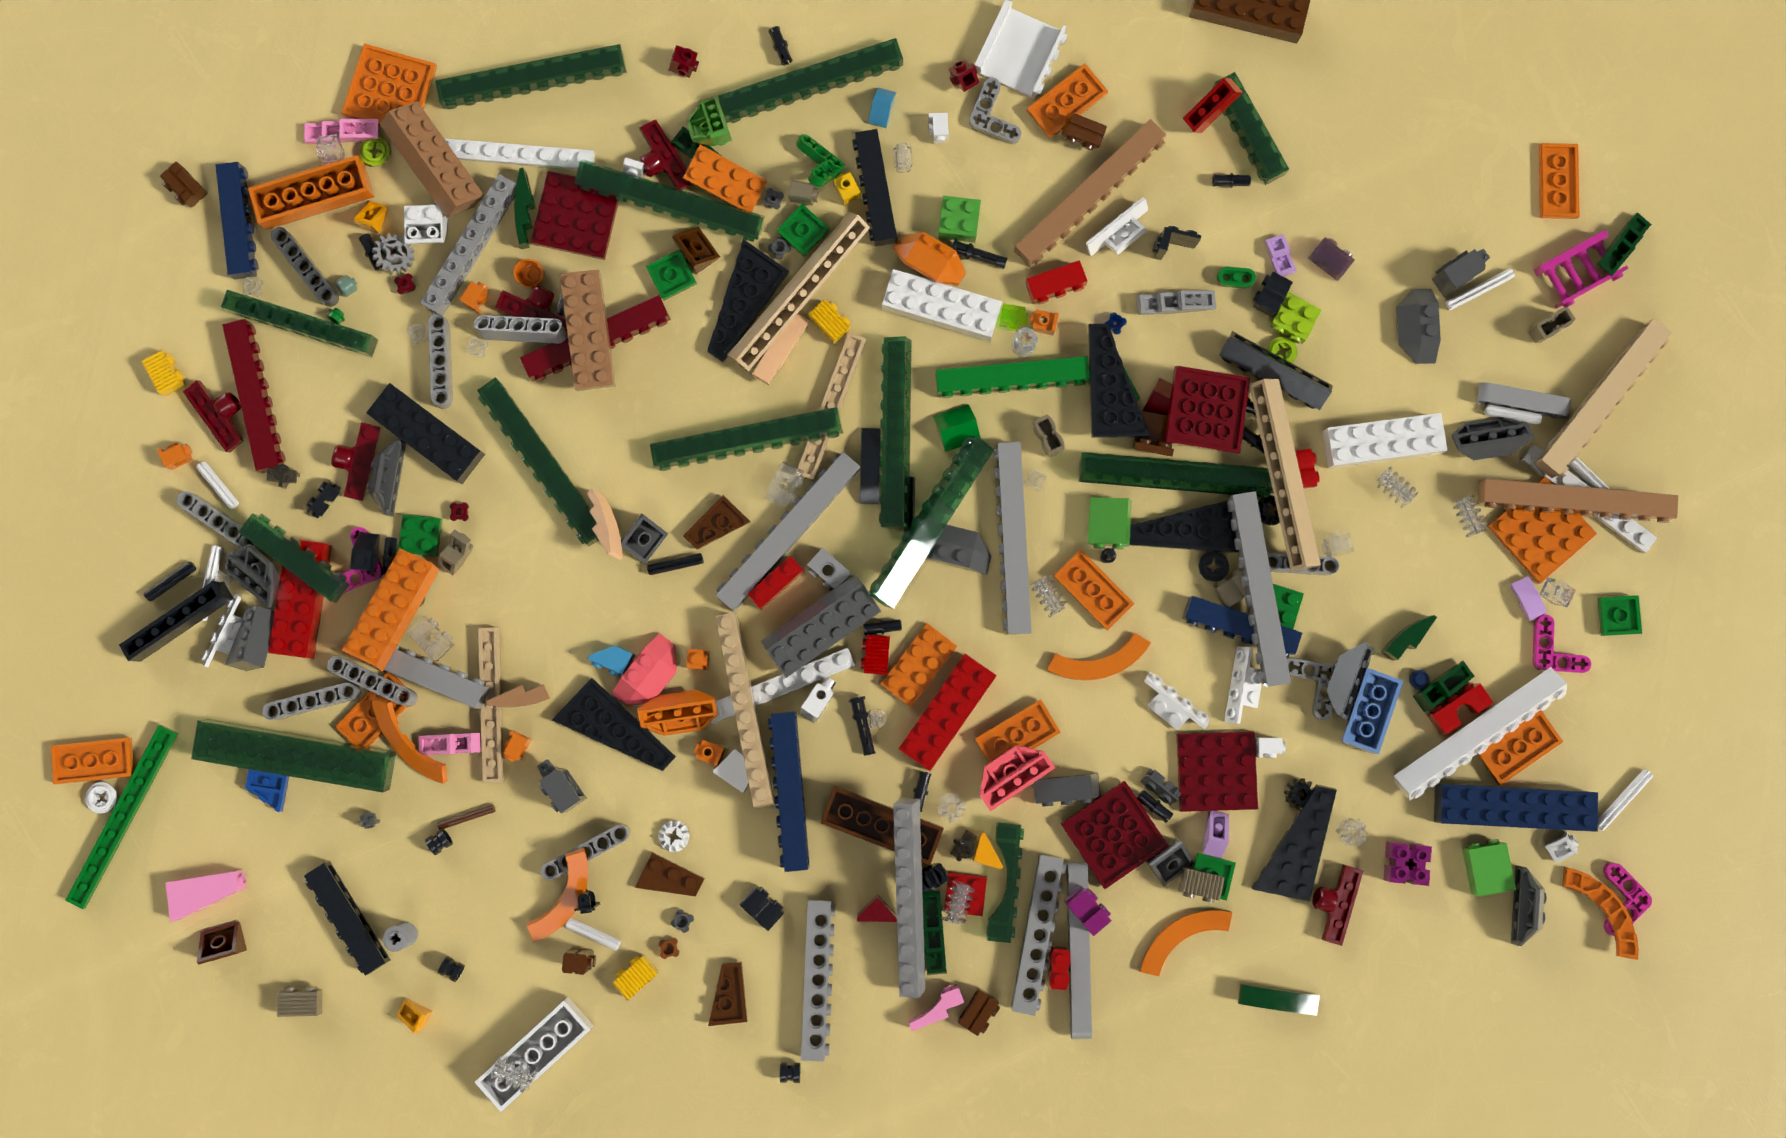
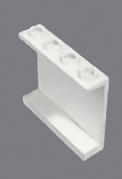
[974,0,1068,99]

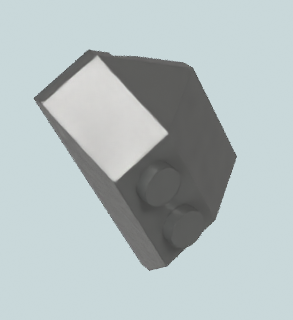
[1396,289,1441,364]
[1452,417,1534,461]
[367,439,406,517]
[913,523,991,575]
[224,544,280,608]
[1326,642,1374,721]
[1511,865,1547,946]

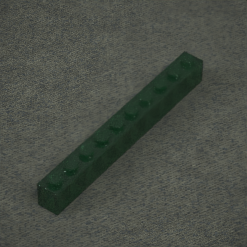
[718,38,903,123]
[435,44,627,109]
[575,160,765,242]
[879,336,912,529]
[477,377,599,546]
[650,407,843,471]
[868,436,994,608]
[1079,452,1273,498]

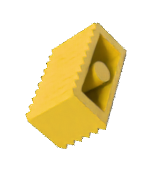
[808,299,851,345]
[141,350,185,396]
[612,955,659,1001]

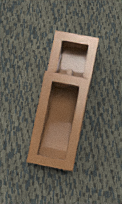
[485,684,550,707]

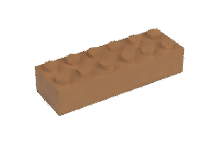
[380,101,484,218]
[560,269,616,391]

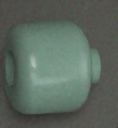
[335,275,357,297]

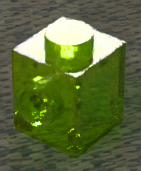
[999,304,1028,331]

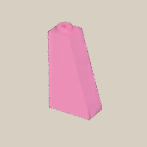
[165,870,246,922]

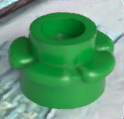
[326,308,345,325]

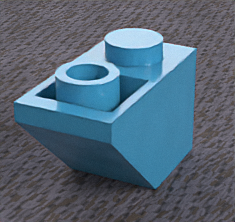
[587,646,635,677]

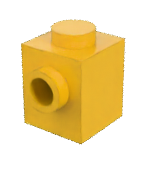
[833,172,861,206]

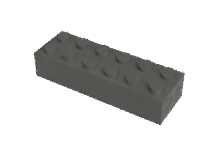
[761,574,881,678]

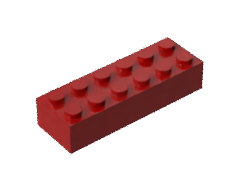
[268,538,332,659]
[898,653,997,771]

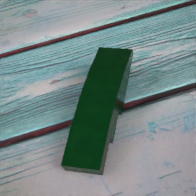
[514,167,536,249]
[1597,212,1652,276]
[922,891,947,975]
[1238,984,1319,1015]

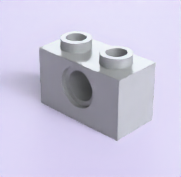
[807,547,851,591]

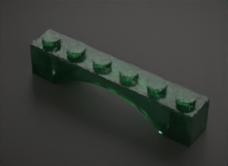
[986,821,1024,943]

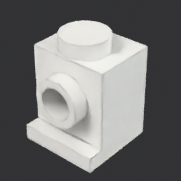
[928,113,949,144]
[1255,738,1286,758]

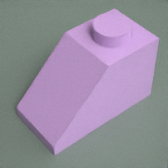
[1203,811,1229,858]

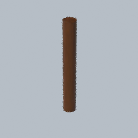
[437,805,496,830]

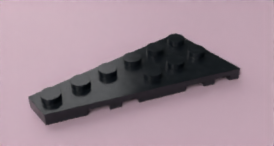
[707,239,789,363]
[1088,323,1150,438]
[1129,500,1239,553]
[552,678,677,771]
[1251,784,1337,902]

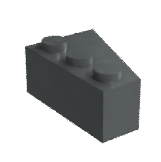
[225,605,275,671]
[1034,773,1101,807]

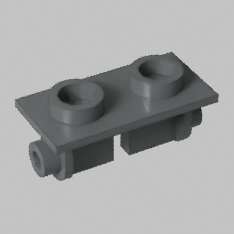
[1140,768,1181,805]

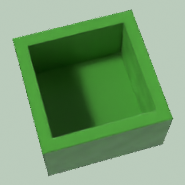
[938,195,981,243]

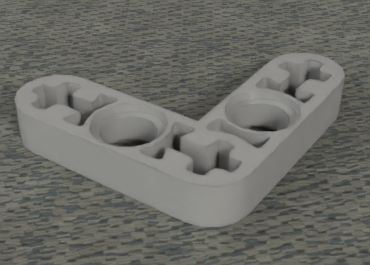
[969,77,1021,144]
[1287,658,1334,720]

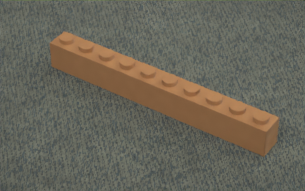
[1014,119,1166,267]
[1478,479,1678,523]

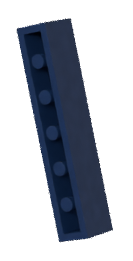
[215,162,259,280]
[1182,596,1302,657]

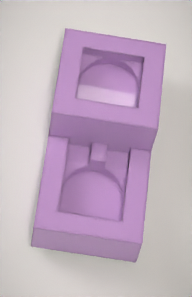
[1265,234,1296,277]
[1510,576,1547,621]

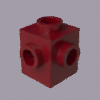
[668,45,699,78]
[949,60,980,92]

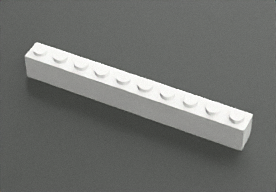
[1394,667,1567,800]

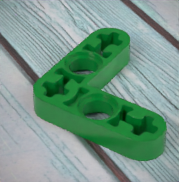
[796,134,844,187]

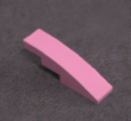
[304,119,379,144]

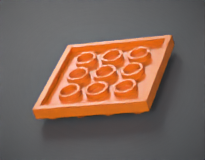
[341,43,437,126]
[1487,476,1597,584]

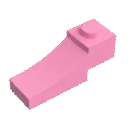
[418,733,481,755]
[909,984,964,1031]

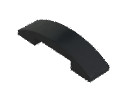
[860,428,881,504]

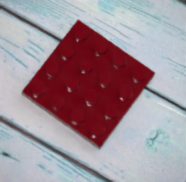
[530,171,622,260]
[1164,366,1250,454]
[1176,732,1258,812]
[1060,781,1169,889]

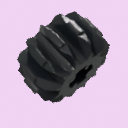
[1284,778,1314,811]
[922,863,948,892]

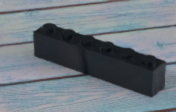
[852,129,897,247]
[1219,331,1333,410]
[119,581,234,662]
[304,861,391,976]

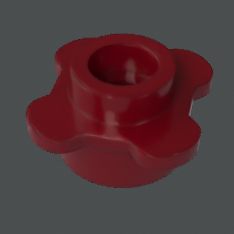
[394,273,416,295]
[450,502,469,521]

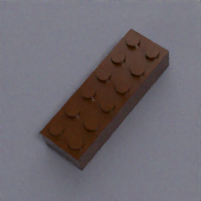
[1189,0,1310,44]
[820,786,944,865]

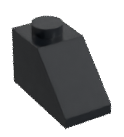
[350,533,380,573]

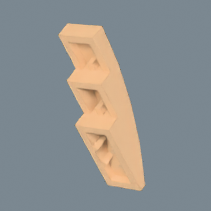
[752,314,810,385]
[587,489,623,560]

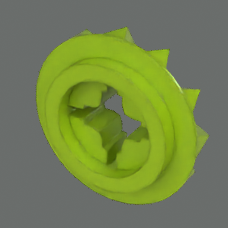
[359,137,390,167]
[1267,337,1298,363]

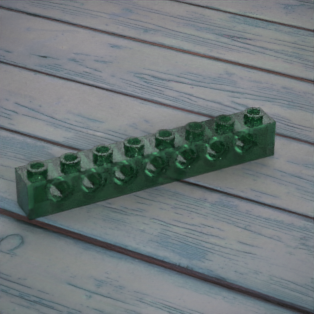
[221,290,378,357]

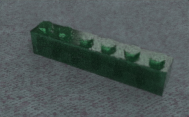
[1212,72,1289,185]
[238,513,351,603]

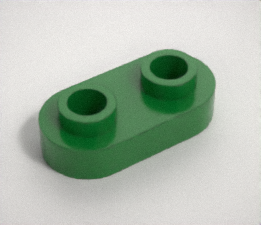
[1217,267,1256,289]

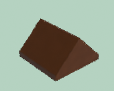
[672,227,720,274]
[197,921,247,965]

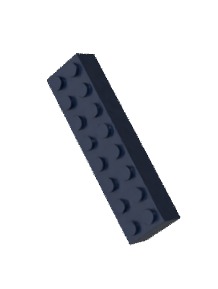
[768,712,810,872]
[1434,784,1598,832]

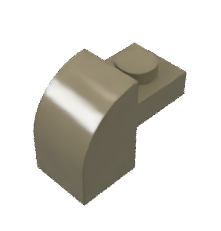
[437,529,473,575]

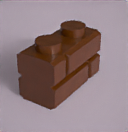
[1061,113,1107,151]
[160,162,208,207]
[562,948,596,975]
[958,987,1000,1036]

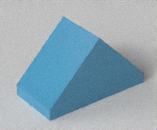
[868,88,896,128]

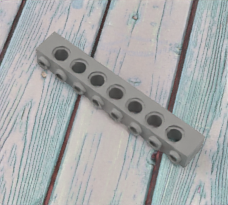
[420,174,516,316]
[1011,853,1066,1016]
[801,899,835,1061]

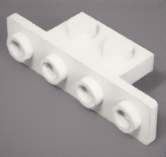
[1086,197,1148,256]
[201,593,243,667]
[1224,646,1261,724]
[1144,672,1210,731]

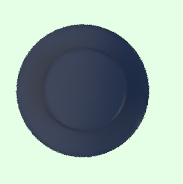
[1409,670,1429,689]

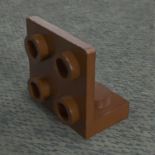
[1132,411,1174,457]

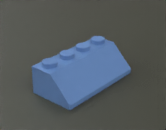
[1341,668,1403,754]

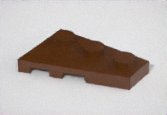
[683,495,751,550]
[635,852,705,897]
[708,962,748,1026]

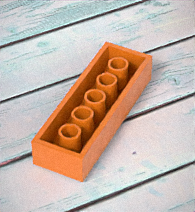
[248,155,375,230]
[342,549,440,672]

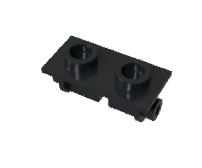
[306,479,341,519]
[574,890,601,914]

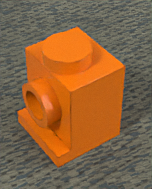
[459,281,488,314]
[1029,309,1059,336]
[157,443,193,470]
[686,649,710,670]
[503,731,532,762]
[694,740,726,766]

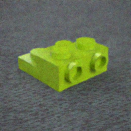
[1269,292,1321,344]

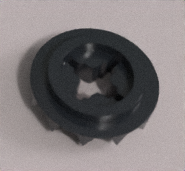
[1258,495,1280,526]
[1198,551,1229,582]

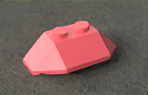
[612,633,677,706]
[979,745,1055,812]

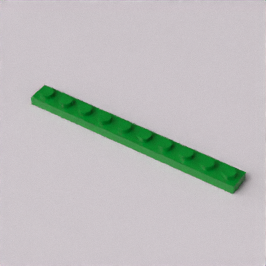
[65,725,179,909]

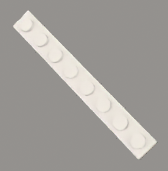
[444,138,595,171]
[1520,445,1657,553]
[711,648,855,724]

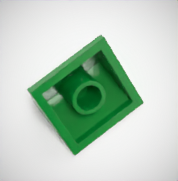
[933,404,981,452]

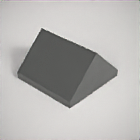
[621,513,668,564]
[1146,839,1194,886]

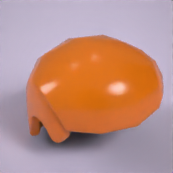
[513,259,545,288]

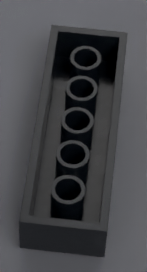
[366,383,485,484]

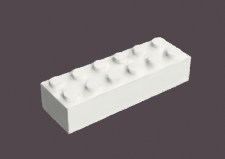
[882,269,1002,342]
[1322,413,1447,469]
[475,997,594,1112]

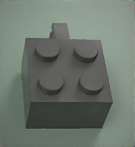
[1432,249,1490,298]
[537,759,587,814]

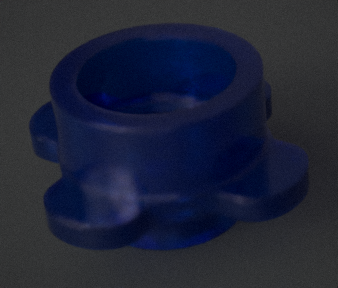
[1105,312,1127,335]

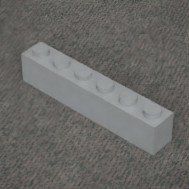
[384,645,490,709]

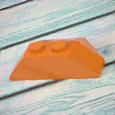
[893,232,966,286]
[637,690,718,736]

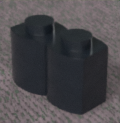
[1253,271,1293,318]
[739,886,784,931]

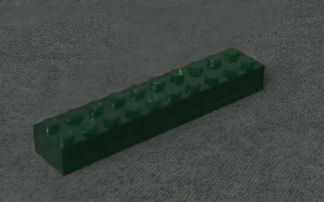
[191,719,396,793]

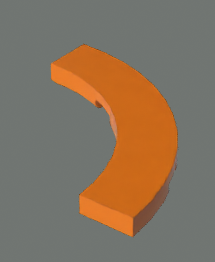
[1046,633,1151,680]
[372,697,448,784]
[527,848,588,943]
[1562,867,1639,960]
[1139,910,1233,976]

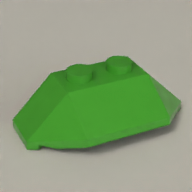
[687,96,732,146]

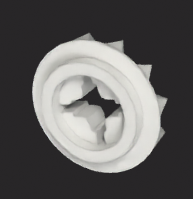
[85,782,118,813]
[658,821,690,852]

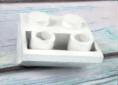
[404,205,448,244]

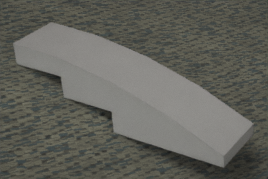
[1136,290,1216,315]

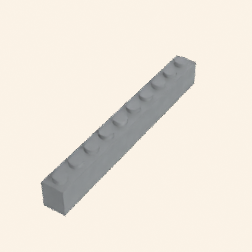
[993,442,1032,635]
[716,452,861,612]
[1227,491,1291,687]
[893,798,925,998]

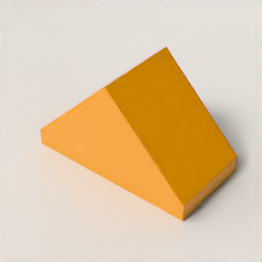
[354,201,388,234]
[973,831,1003,869]
[396,998,433,1033]

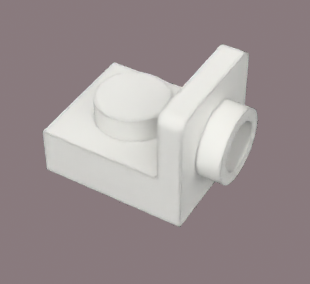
[620,157,644,190]
[1545,831,1579,863]

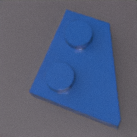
[245,769,289,812]

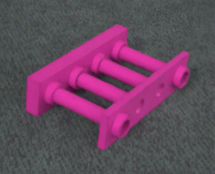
[1533,230,1628,309]

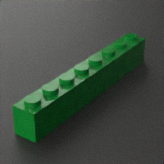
[935,356,1090,398]

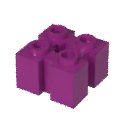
[1383,841,1432,886]
[1064,886,1112,936]

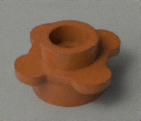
[658,937,680,959]

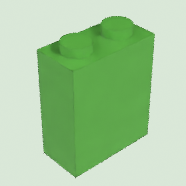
[1088,497,1132,550]
[1462,839,1516,896]

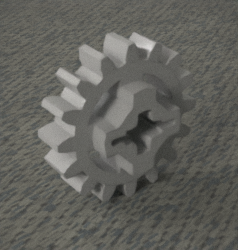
[372,233,415,275]

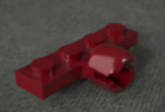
[639,119,693,192]
[495,285,567,331]
[183,380,244,453]
[331,422,381,501]
[1312,864,1364,946]

